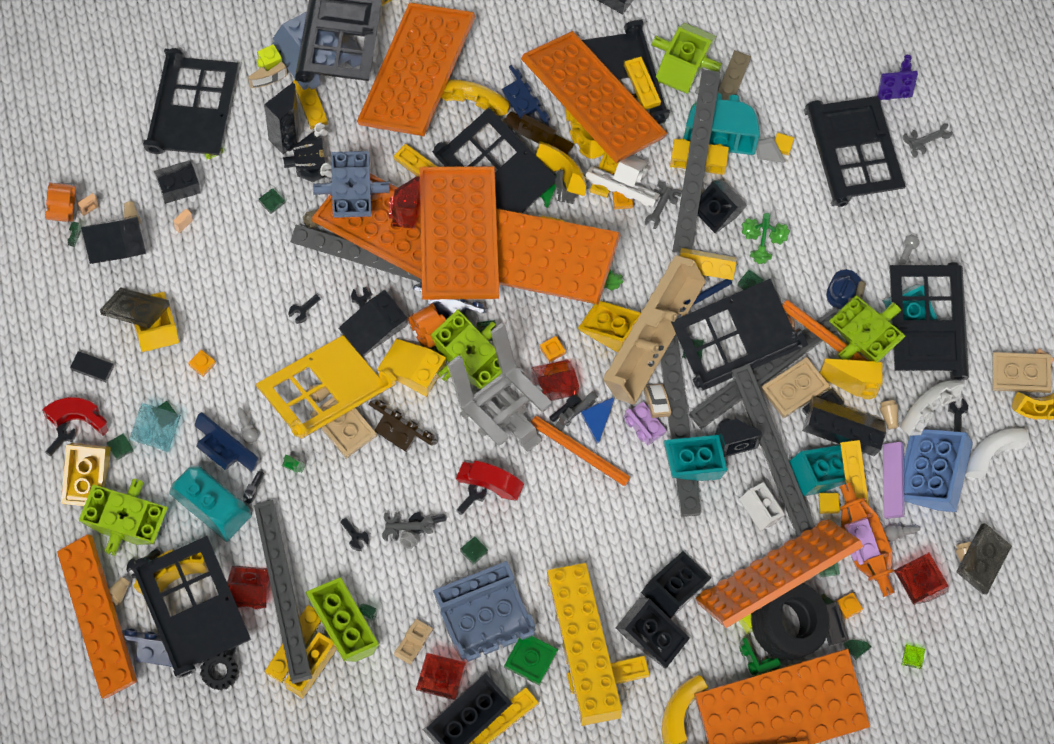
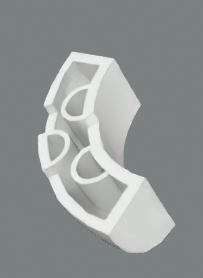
[900,380,965,436]
[965,428,1029,479]

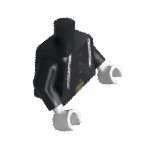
[283,123,332,182]

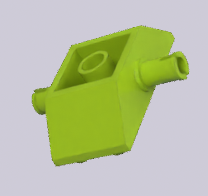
[651,22,722,94]
[829,295,905,363]
[430,309,501,390]
[79,478,168,556]

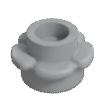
[400,531,418,549]

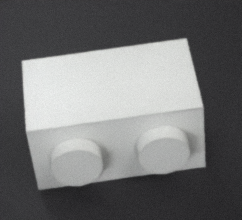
[613,155,648,187]
[740,482,785,532]

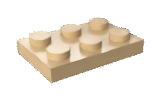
[992,352,1051,393]
[760,357,830,419]
[310,397,377,459]

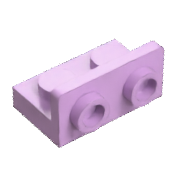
[624,402,667,446]
[844,517,880,565]

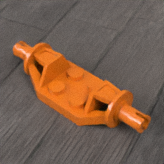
[839,482,895,597]

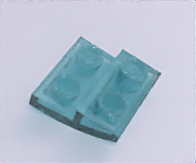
[129,403,181,452]

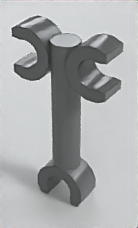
[903,123,953,158]
[645,181,682,229]
[555,391,598,432]
[382,512,434,541]

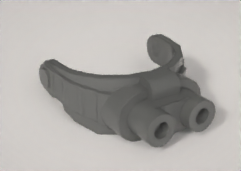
[555,169,588,204]

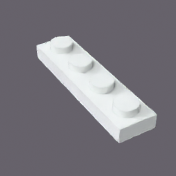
[585,166,660,206]

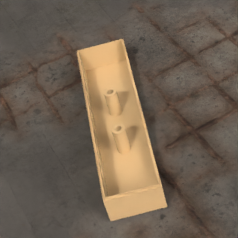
[603,255,706,405]

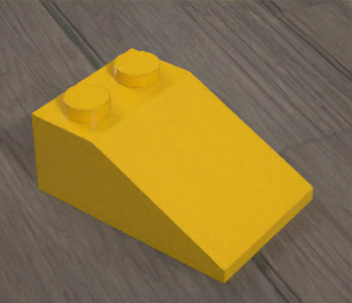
[127,292,179,352]
[578,301,641,352]
[377,339,446,397]
[819,358,882,399]
[61,443,111,506]

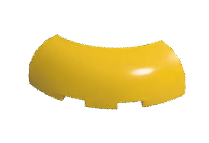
[441,79,509,116]
[565,108,605,159]
[535,141,586,196]
[1012,391,1054,420]
[133,550,209,595]
[661,674,708,744]

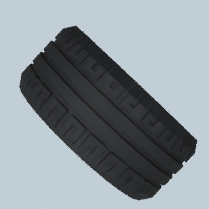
[751,583,829,660]

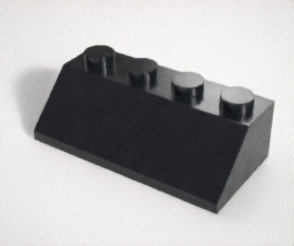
[264,82,299,154]
[802,396,886,456]
[422,673,513,744]

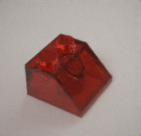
[389,176,420,229]
[531,359,579,401]
[894,552,949,605]
[227,566,270,609]
[416,653,466,700]

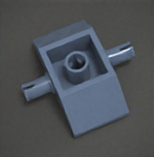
[313,151,389,217]

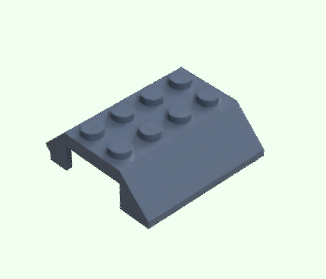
[272,12,362,90]
[433,561,536,662]

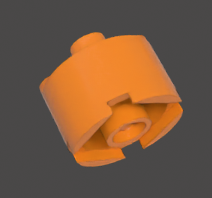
[45,182,76,222]
[408,303,446,348]

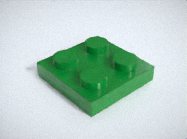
[504,636,558,686]

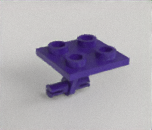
[877,54,918,100]

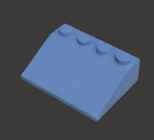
[904,429,973,512]

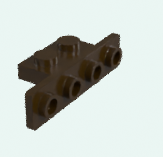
[503,112,574,155]
[368,399,438,452]

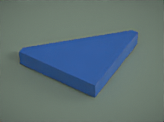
[581,398,614,444]

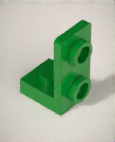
[739,637,781,675]

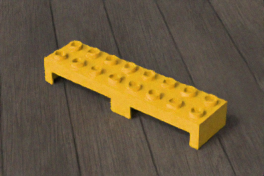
[547,563,622,726]

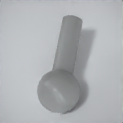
[899,235,919,264]

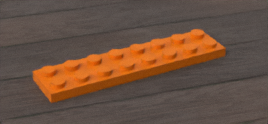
[57,534,137,699]

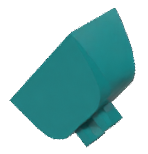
[683,93,760,155]
[169,465,252,542]

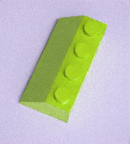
[306,577,379,662]

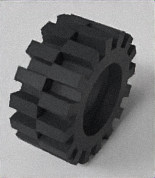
[200,653,239,690]

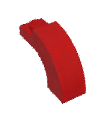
[42,397,109,436]
[456,461,524,501]

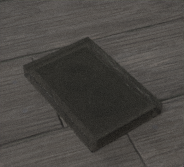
[100,287,170,328]
[956,523,1012,595]

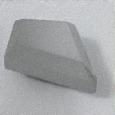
[756,138,785,163]

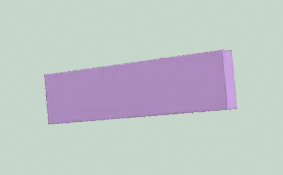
[883,442,905,519]

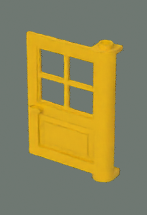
[256,335,397,439]

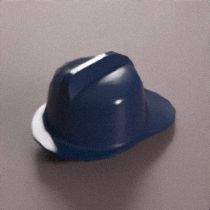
[826,269,861,309]

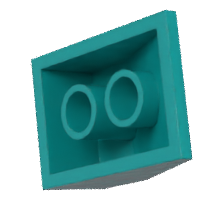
[882,285,938,328]
[663,435,727,481]
[789,445,846,496]

